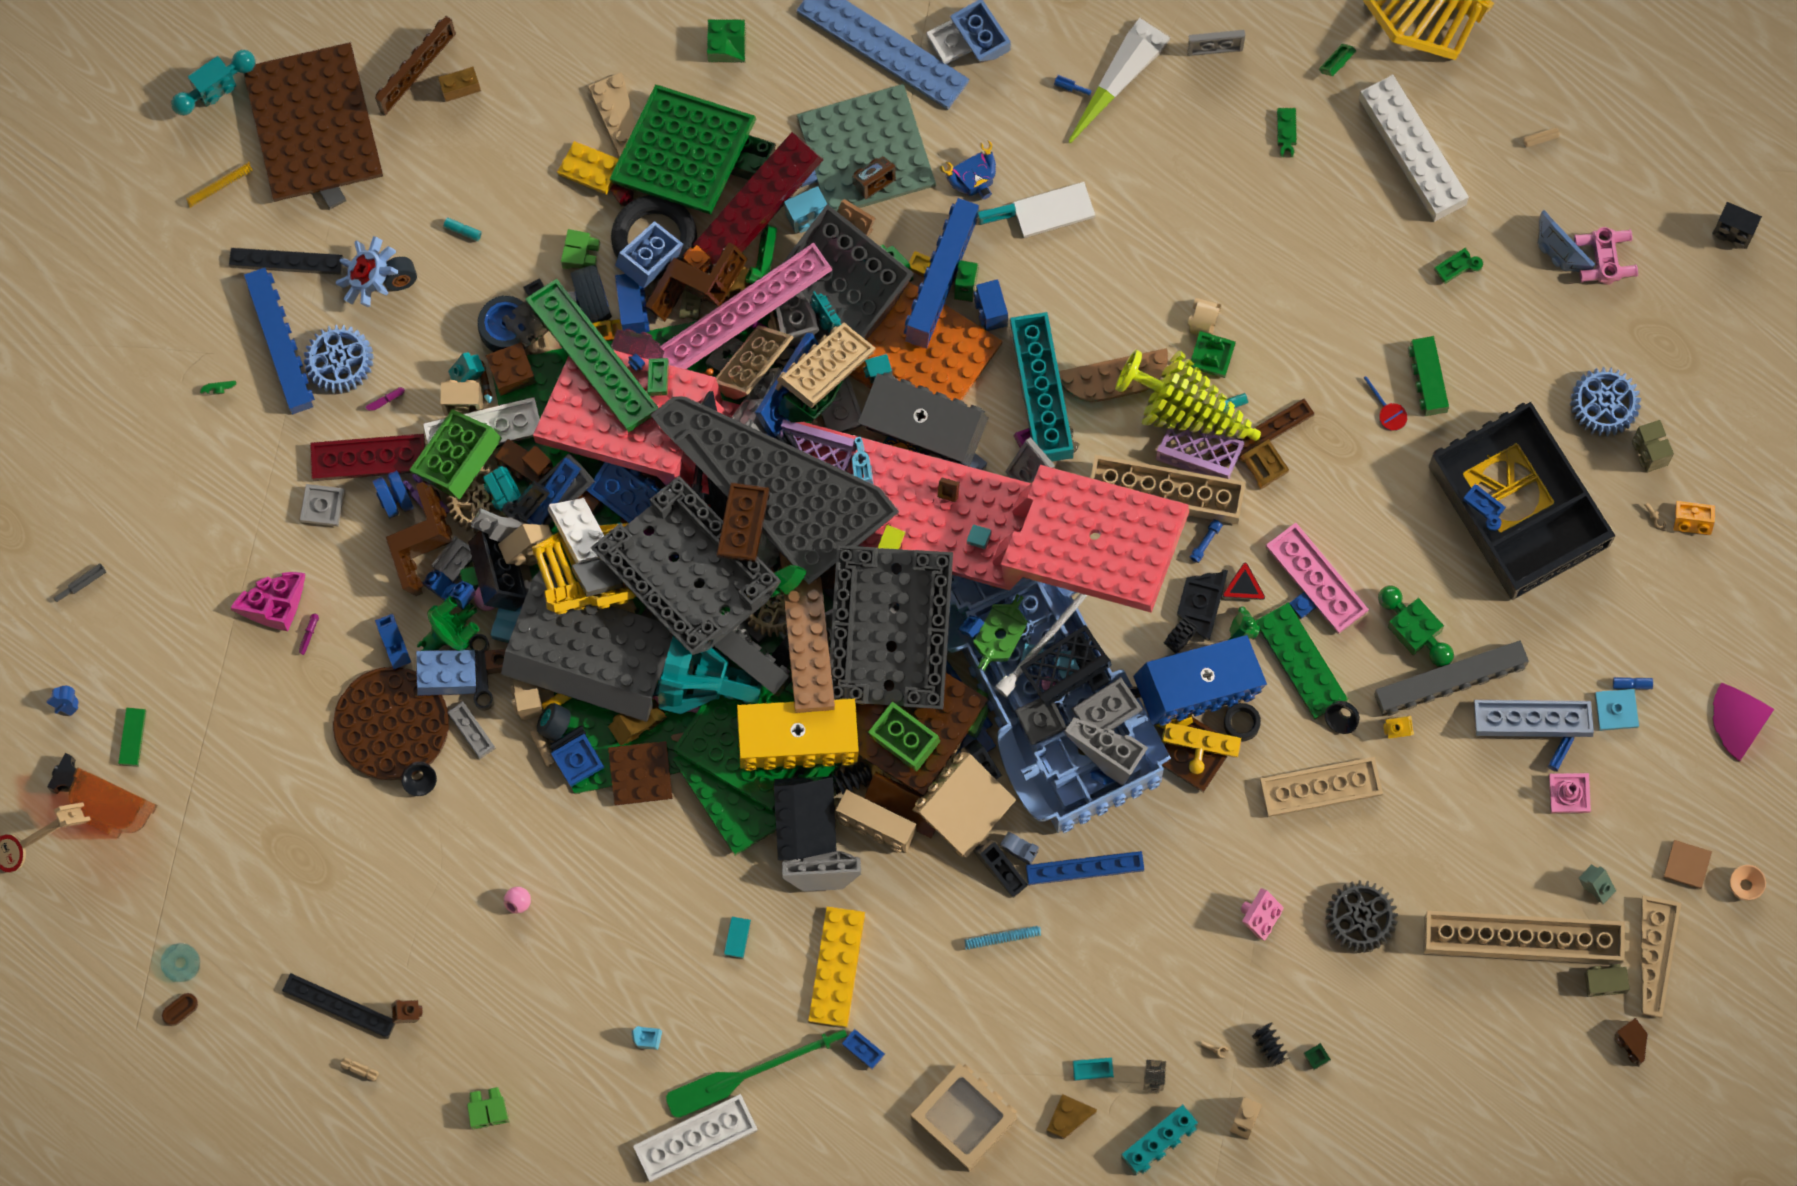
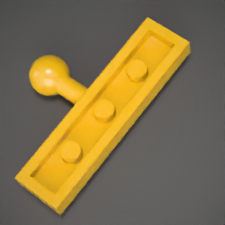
[1161,723,1241,774]

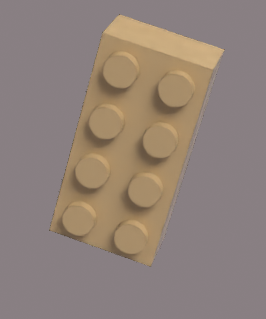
[836,790,917,853]

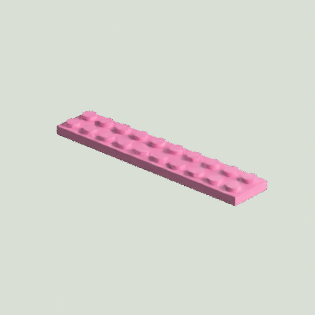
[657,243,832,369]

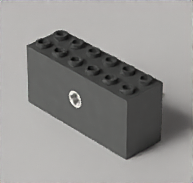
[858,372,989,467]

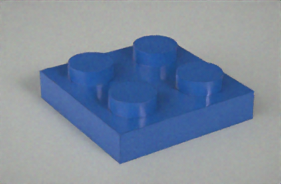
[551,734,604,787]

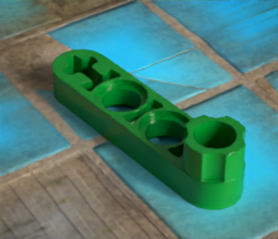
[745,224,777,285]

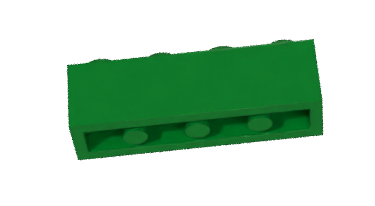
[1408,336,1449,416]

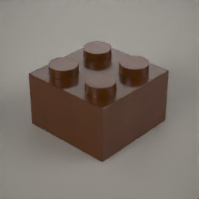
[486,343,536,396]

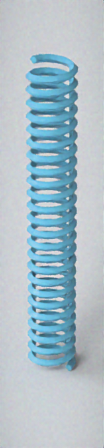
[965,925,1041,950]

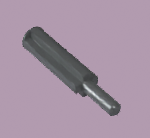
[54,563,107,602]

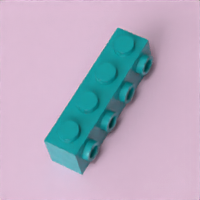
[1121,1104,1198,1175]

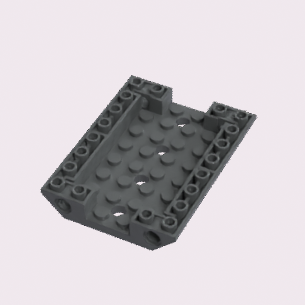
[591,476,781,655]
[830,545,953,709]

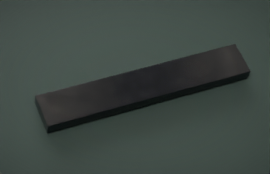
[282,973,396,1039]

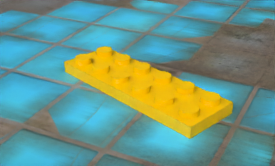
[808,906,865,1028]

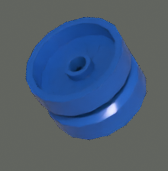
[373,470,414,519]

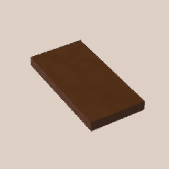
[717,483,769,562]
[864,772,935,838]

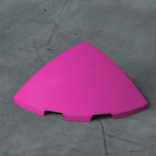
[231,572,306,632]
[1713,682,1774,761]

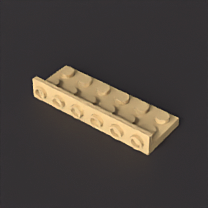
[775,323,876,408]

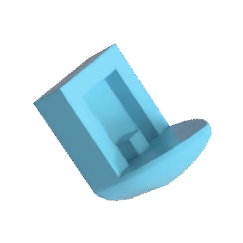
[631,1026,662,1050]

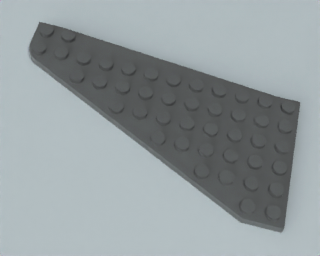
[651,396,900,585]

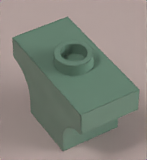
[1579,864,1616,905]

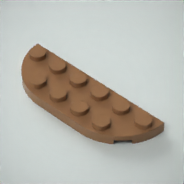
[1059,348,1168,402]

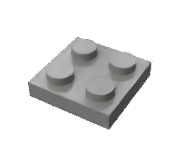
[300,484,345,527]

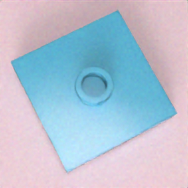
[1595,689,1639,731]

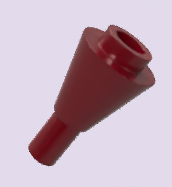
[610,183,633,206]

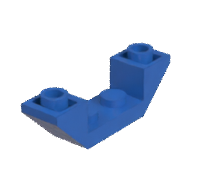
[422,569,476,609]

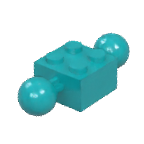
[171,49,256,116]

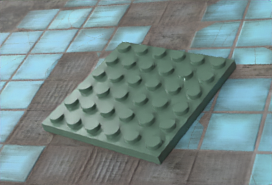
[797,84,936,211]

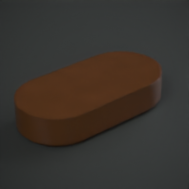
[162,993,198,1026]

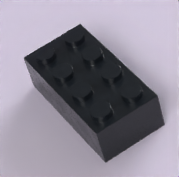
[468,531,527,611]

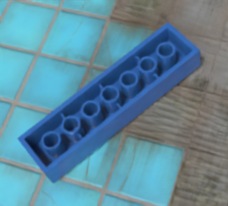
[904,198,979,349]

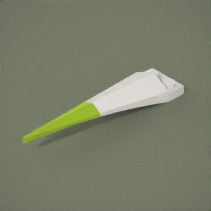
[1069,18,1170,143]

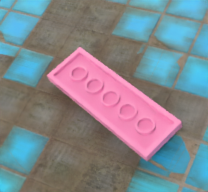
[1266,523,1369,634]

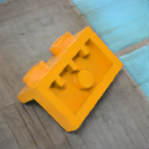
[1673,501,1715,535]

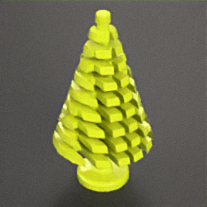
[1115,349,1261,441]

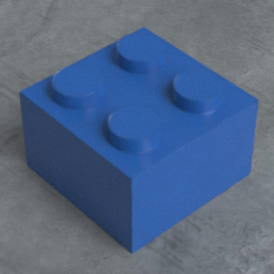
[974,279,1008,331]

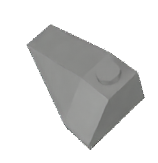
[776,291,819,348]
[1064,718,1148,786]

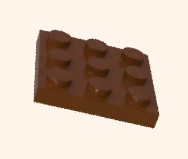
[1162,717,1228,793]
[608,741,673,806]

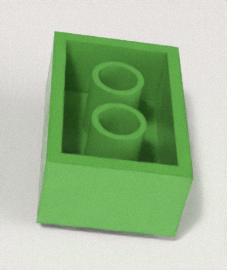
[868,702,940,772]

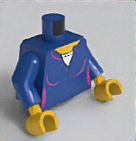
[939,140,996,200]

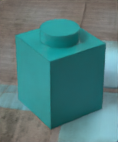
[863,354,892,383]

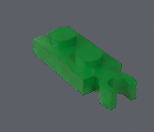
[1277,108,1297,158]

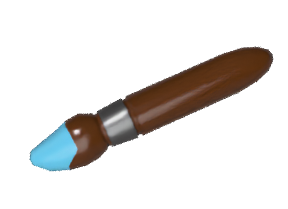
[480,360,493,403]

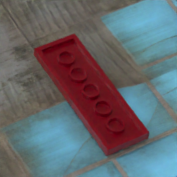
[310,434,425,481]

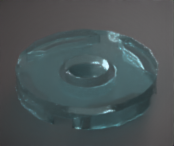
[161,943,200,982]

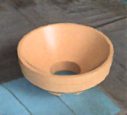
[1730,865,1766,901]

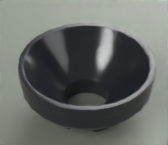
[1325,701,1360,734]
[401,762,437,796]

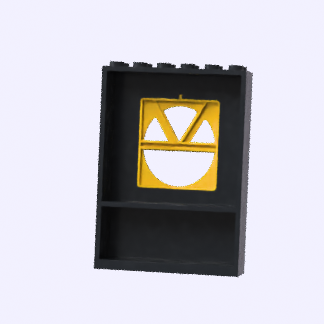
[1429,402,1616,600]

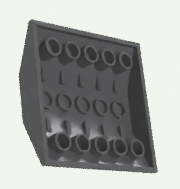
[782,204,914,342]

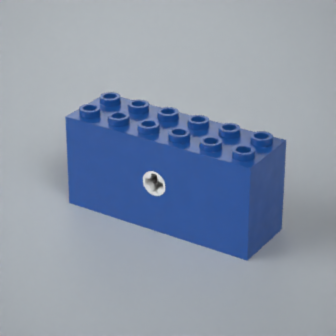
[1133,635,1267,726]

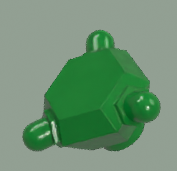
[1228,606,1260,640]

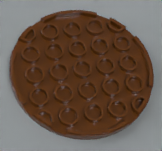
[333,667,449,780]

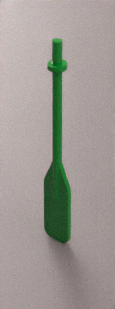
[666,1029,847,1118]

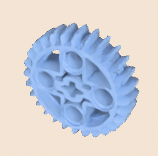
[304,325,374,394]
[1570,367,1641,437]

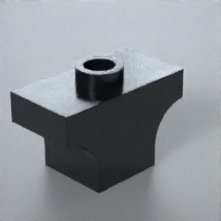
[47,753,85,794]

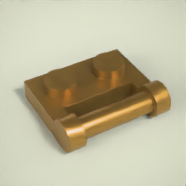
[1240,439,1289,489]

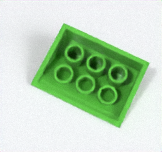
[410,409,502,500]

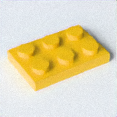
[557,141,619,195]

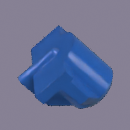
[46,685,79,716]

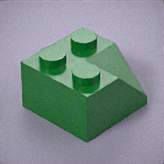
[707,19,746,63]

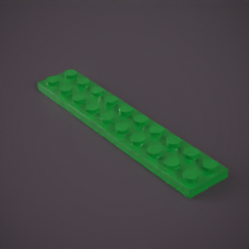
[525,279,659,432]

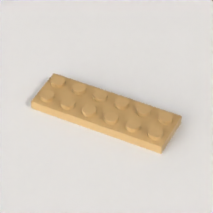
[1260,757,1383,817]

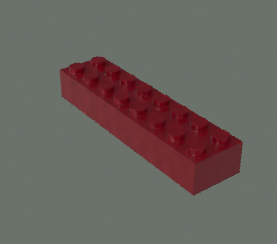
[693,132,824,264]

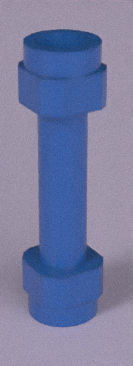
[1189,519,1223,563]

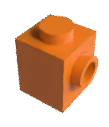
[684,245,711,272]

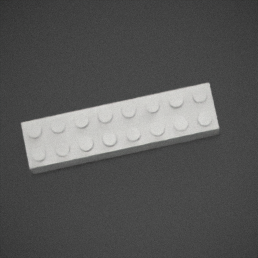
[1359,75,1469,222]

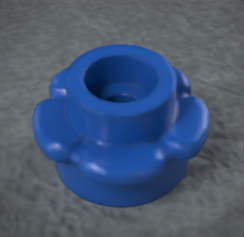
[628,353,646,371]

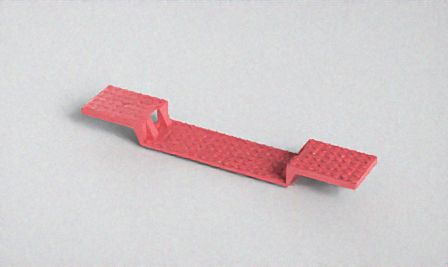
[533,350,1189,613]

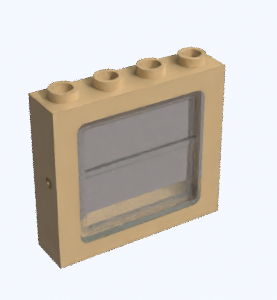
[911,1063,1018,1171]

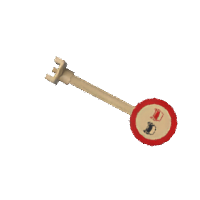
[0,802,91,873]

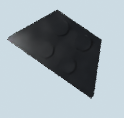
[1177,570,1228,641]

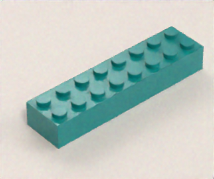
[1010,312,1074,462]

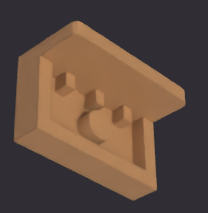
[837,199,876,236]

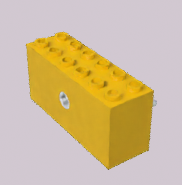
[737,699,859,771]

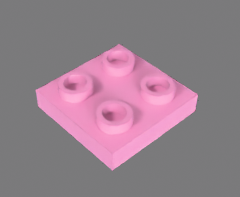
[1549,773,1591,813]
[1241,888,1284,941]

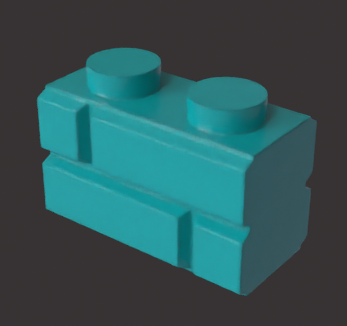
[483,466,521,512]

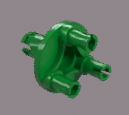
[417,596,479,651]

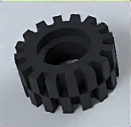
[1164,617,1198,653]

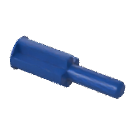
[1054,75,1092,95]

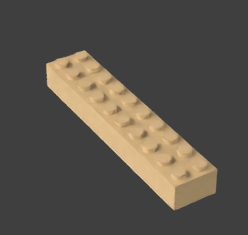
[1424,911,1625,965]

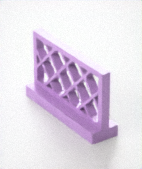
[780,420,857,471]
[1156,423,1244,479]

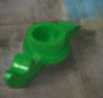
[200,381,237,395]

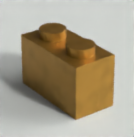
[438,66,481,102]

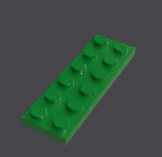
[1256,602,1348,720]

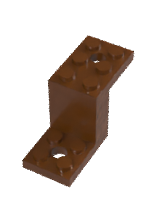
[645,243,748,322]
[386,482,453,596]

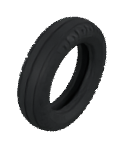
[611,195,697,278]

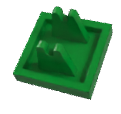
[1191,331,1236,378]

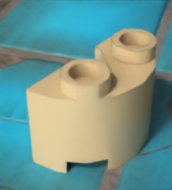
[1187,298,1222,335]

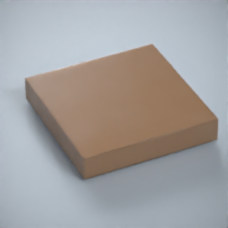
[1663,840,1712,889]

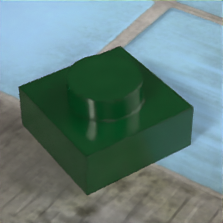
[1303,1043,1331,1071]

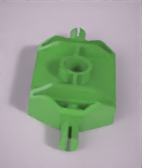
[973,594,1028,671]

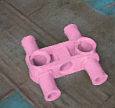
[1574,227,1638,285]

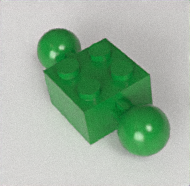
[1378,585,1454,667]

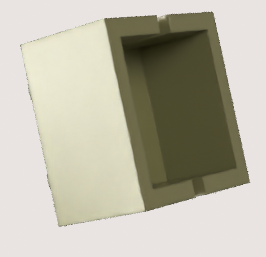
[1632,420,1674,472]

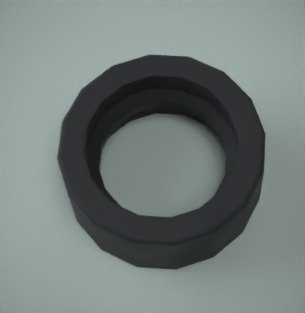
[1224,703,1261,742]

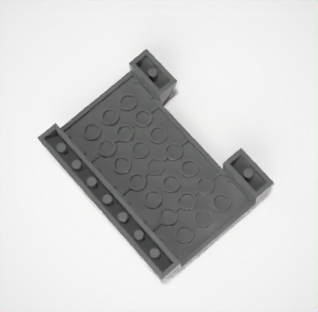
[501,570,673,722]

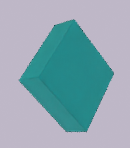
[966,525,992,549]

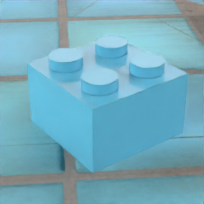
[784,186,827,234]

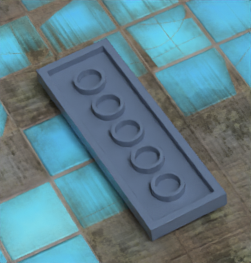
[1474,700,1594,737]

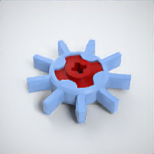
[336,236,398,307]

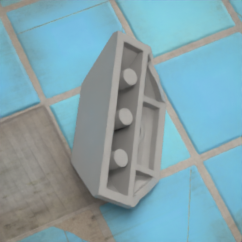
[782,851,861,891]

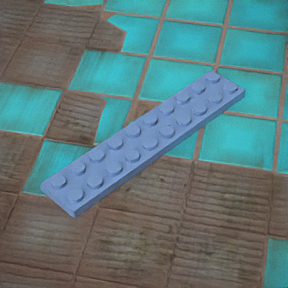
[797,0,969,110]

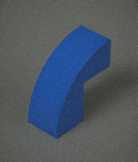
[375,614,411,669]

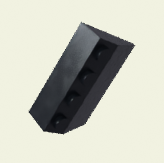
[774,776,837,860]

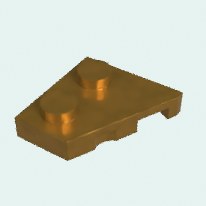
[1046,1094,1097,1139]

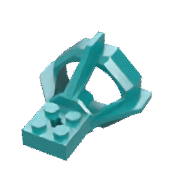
[658,636,764,714]

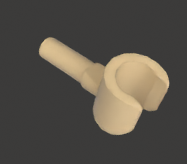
[1201,1041,1229,1059]

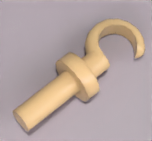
[1644,502,1666,529]

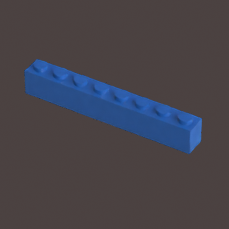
[244,268,315,415]

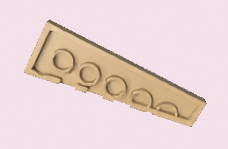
[588,72,636,157]
[1641,895,1681,1018]

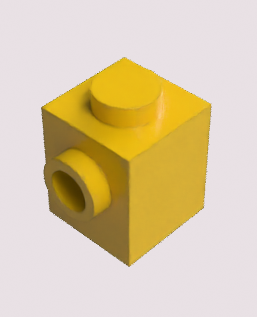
[1383,715,1414,739]

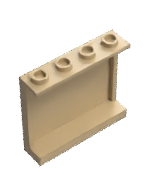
[912,752,1016,858]

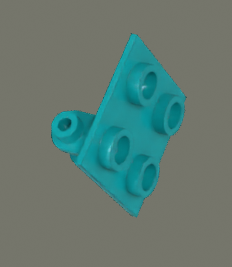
[810,291,841,333]

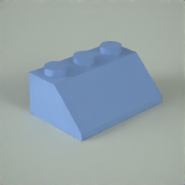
[950,0,1011,61]

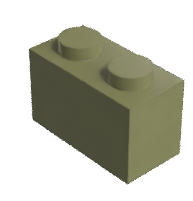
[1585,964,1630,997]

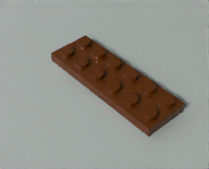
[375,16,456,116]

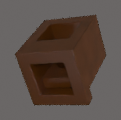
[391,1000,423,1023]

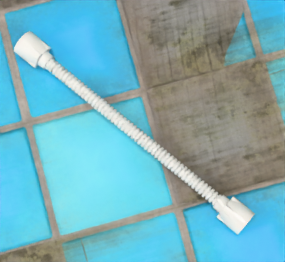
[995,593,1087,697]

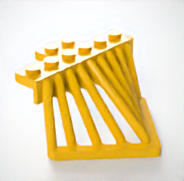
[1363,0,1495,60]
[532,523,636,614]

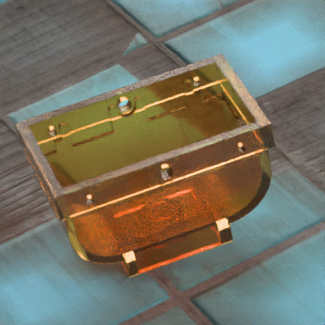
[69,767,158,838]

